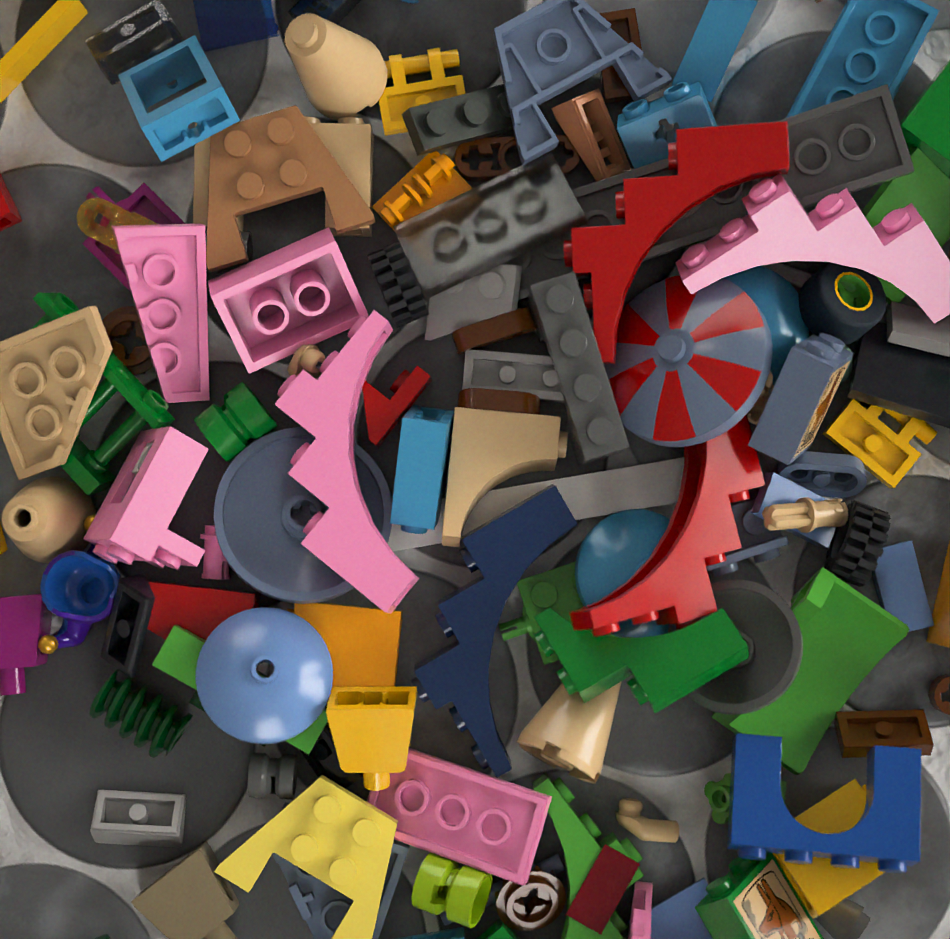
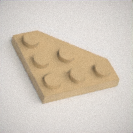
[0,306,113,480]

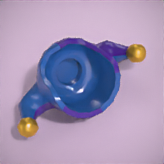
[38,514,121,654]

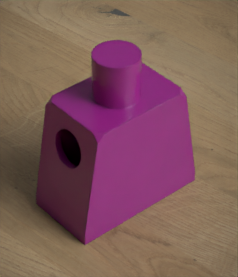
[0,594,52,696]

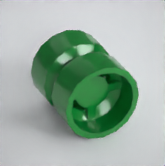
[194,381,278,463]

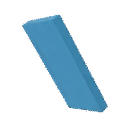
[786,0,940,118]

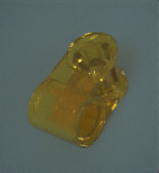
[76,198,159,255]

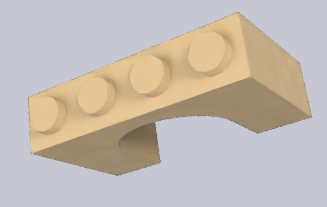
[193,116,374,237]

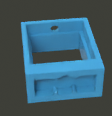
[118,35,240,162]

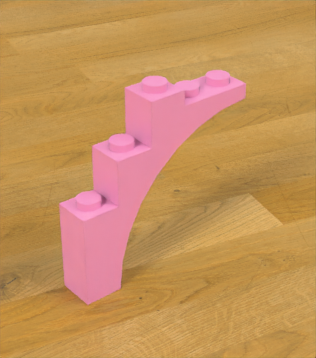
[675,173,950,324]
[275,310,419,614]

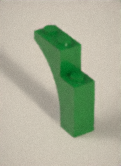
[534,608,749,713]

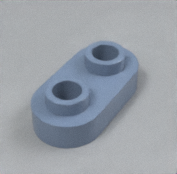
[777,451,867,498]

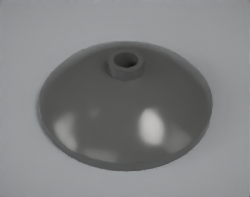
[668,579,803,715]

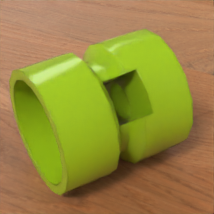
[411,852,493,929]

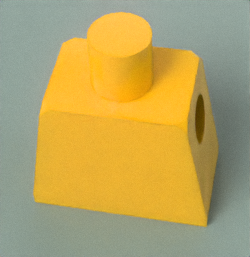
[326,686,417,791]

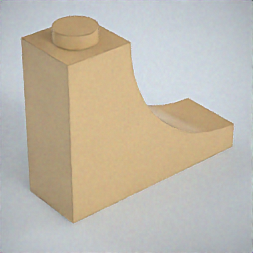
[442,407,568,547]

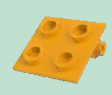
[372,151,494,269]

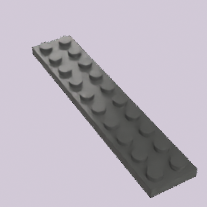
[460,84,914,302]

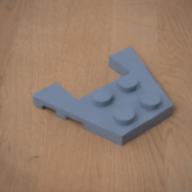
[493,0,672,166]

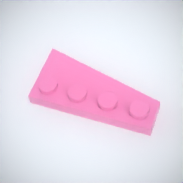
[112,223,210,403]

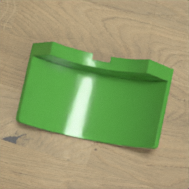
[711,567,909,775]

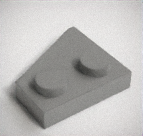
[425,256,522,340]

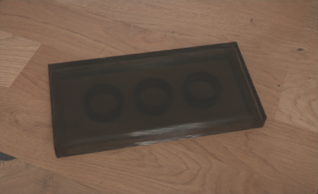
[393,152,587,299]

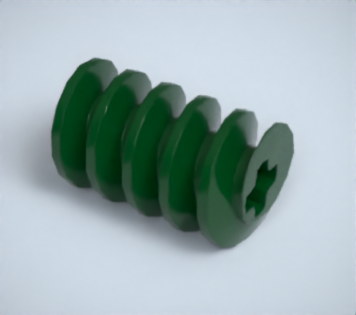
[89,669,193,758]

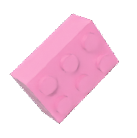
[208,227,369,374]

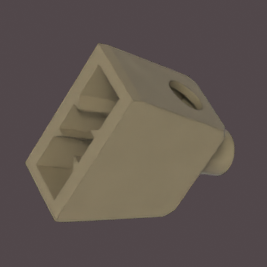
[131,841,240,939]

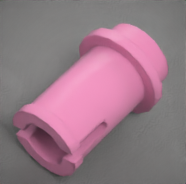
[200,525,230,580]

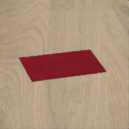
[566,844,640,934]

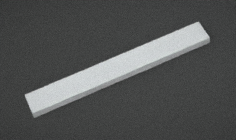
[388,457,684,552]

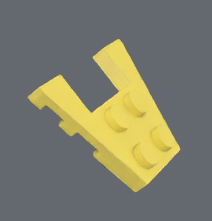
[215,775,398,939]

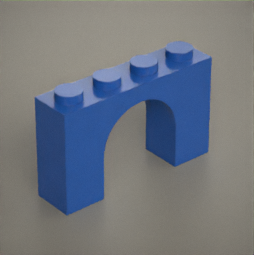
[727,733,921,873]

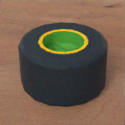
[798,262,886,344]

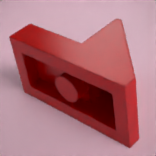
[362,365,432,448]

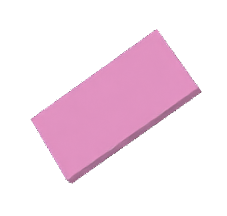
[367,748,552,885]

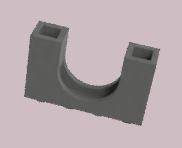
[527,272,629,466]

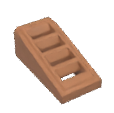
[551,88,631,181]

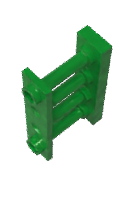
[30,293,175,496]

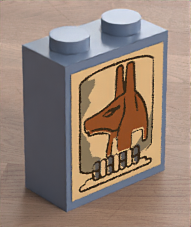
[748,333,854,465]

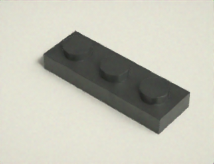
[401,84,513,156]

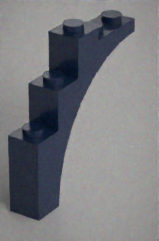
[411,484,577,778]

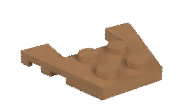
[206,105,376,272]

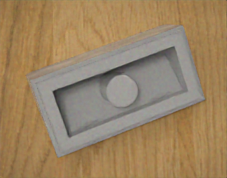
[90,790,186,848]

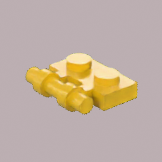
[379,47,466,136]
[822,399,938,489]

